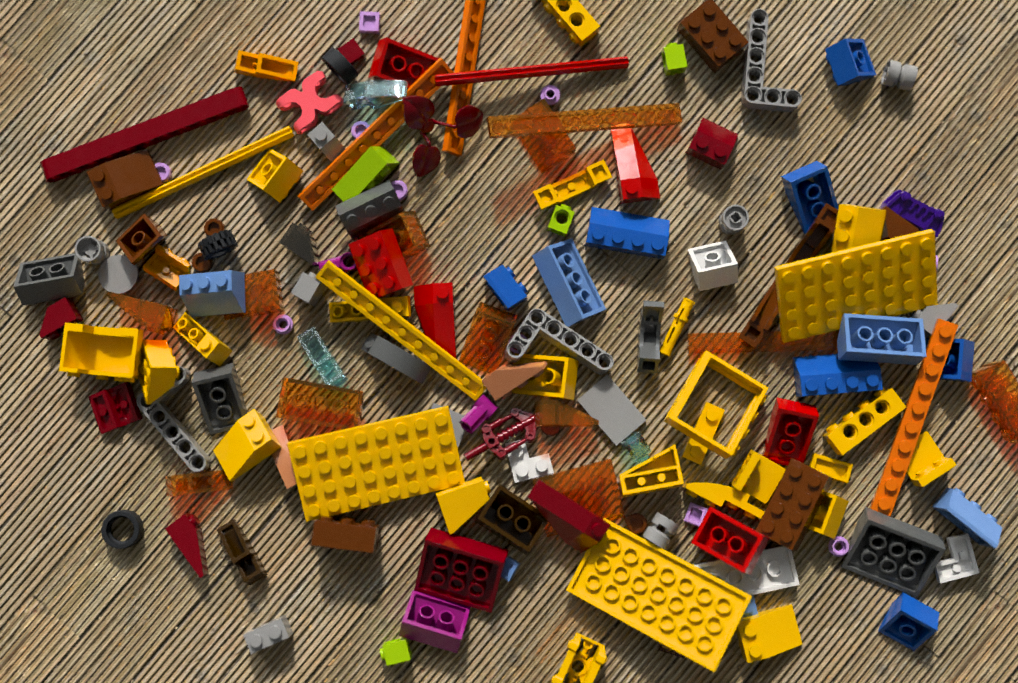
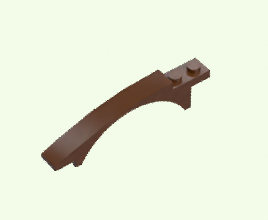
[738,203,838,348]

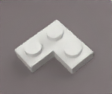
[505,439,554,483]
[934,533,979,583]

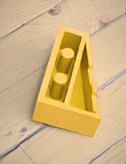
[618,444,684,498]

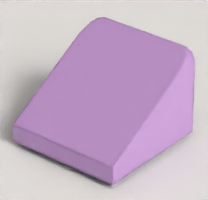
[684,502,708,527]

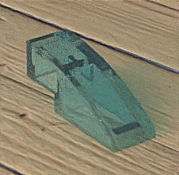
[344,80,408,110]
[297,326,348,391]

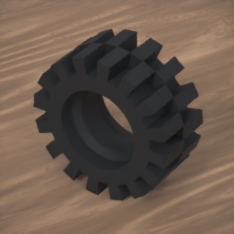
[198,230,238,260]

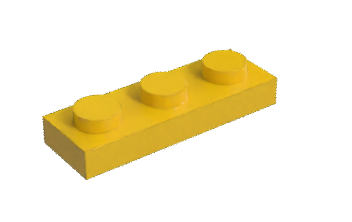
[681,402,725,465]

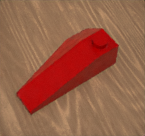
[610,124,660,204]
[414,283,456,358]

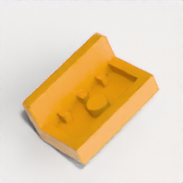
[143,244,191,291]

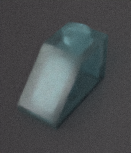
[619,431,651,463]

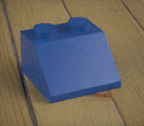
[825,39,876,86]
[483,265,528,312]
[925,338,975,382]
[878,592,939,651]

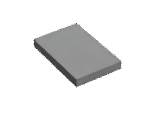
[577,374,646,446]

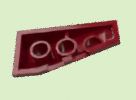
[528,480,611,553]

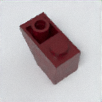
[39,297,84,340]

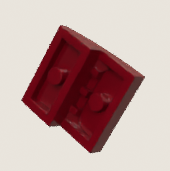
[88,382,143,434]

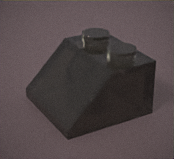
[279,222,320,270]

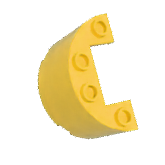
[59,323,144,383]

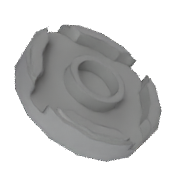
[98,255,140,294]

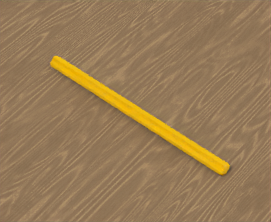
[112,126,294,219]

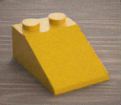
[511,353,579,400]
[213,409,281,482]
[736,604,803,663]

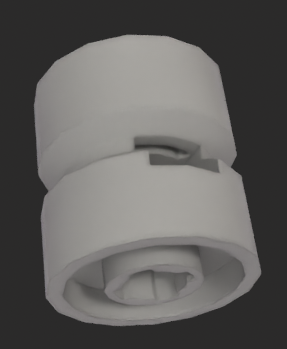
[881,59,918,91]
[718,205,749,235]
[75,236,110,265]
[642,512,679,550]

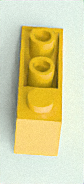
[173,312,233,366]

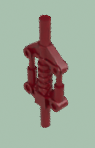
[463,405,554,461]

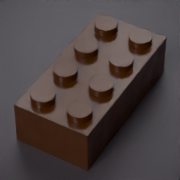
[756,458,834,551]

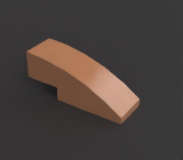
[272,425,297,489]

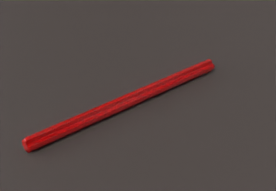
[434,57,629,87]

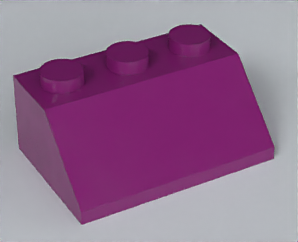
[399,590,471,653]

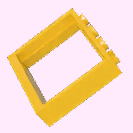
[664,350,768,459]

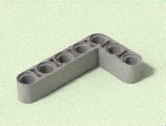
[741,9,802,112]
[504,309,614,375]
[137,366,211,472]

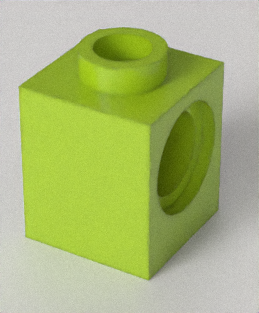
[661,43,687,76]
[547,204,575,237]
[380,637,412,666]

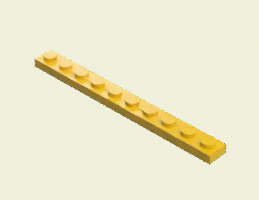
[315,260,486,401]

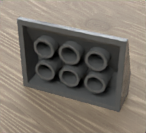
[841,507,946,597]

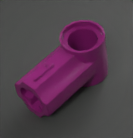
[319,252,358,273]
[459,394,499,434]

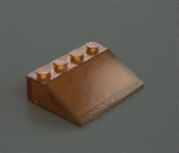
[532,458,625,537]

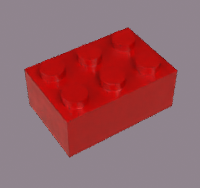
[348,228,413,298]
[691,507,770,575]

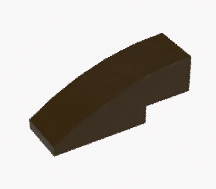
[216,519,268,585]

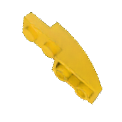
[329,296,411,323]
[682,482,764,520]

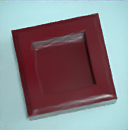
[338,38,365,65]

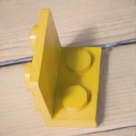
[906,431,956,487]
[731,449,786,504]

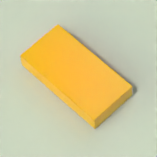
[809,453,853,484]

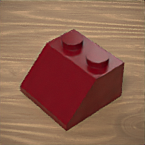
[686,118,738,170]

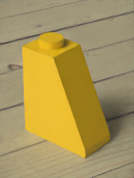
[435,476,491,534]

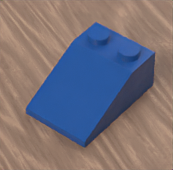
[781,161,839,234]

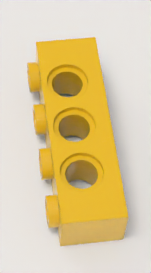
[541,0,600,47]
[823,387,906,455]

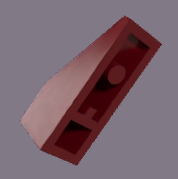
[165,513,209,578]

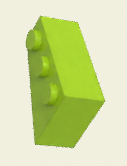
[332,146,400,202]

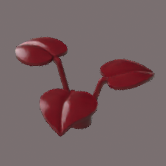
[403,96,483,177]

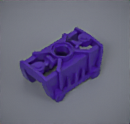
[880,189,945,237]

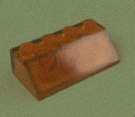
[970,360,1018,443]
[276,377,364,429]

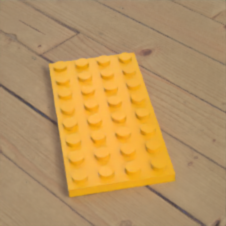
[774,229,938,343]
[287,406,465,522]
[566,518,752,672]

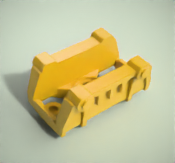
[551,632,607,683]

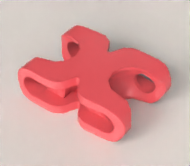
[276,71,344,134]

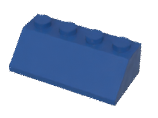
[585,207,670,259]
[792,354,883,397]

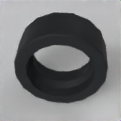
[322,47,358,86]
[101,510,144,549]

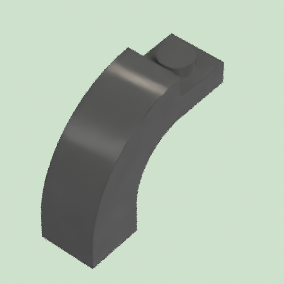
[637,301,664,373]
[361,332,432,384]

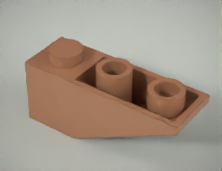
[482,362,547,401]

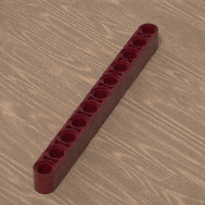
[40,87,249,183]

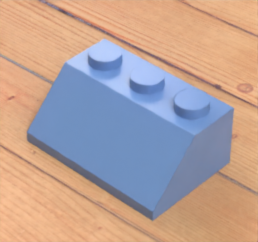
[179,270,246,317]
[932,488,1002,549]

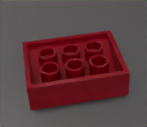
[414,528,509,613]

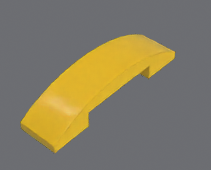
[532,159,612,210]

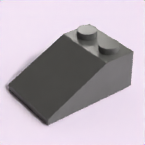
[191,363,247,435]

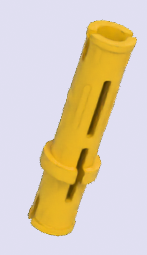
[660,298,695,357]

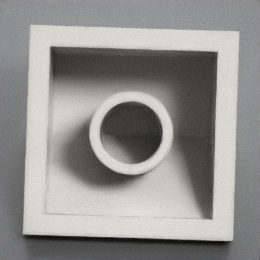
[688,241,739,291]

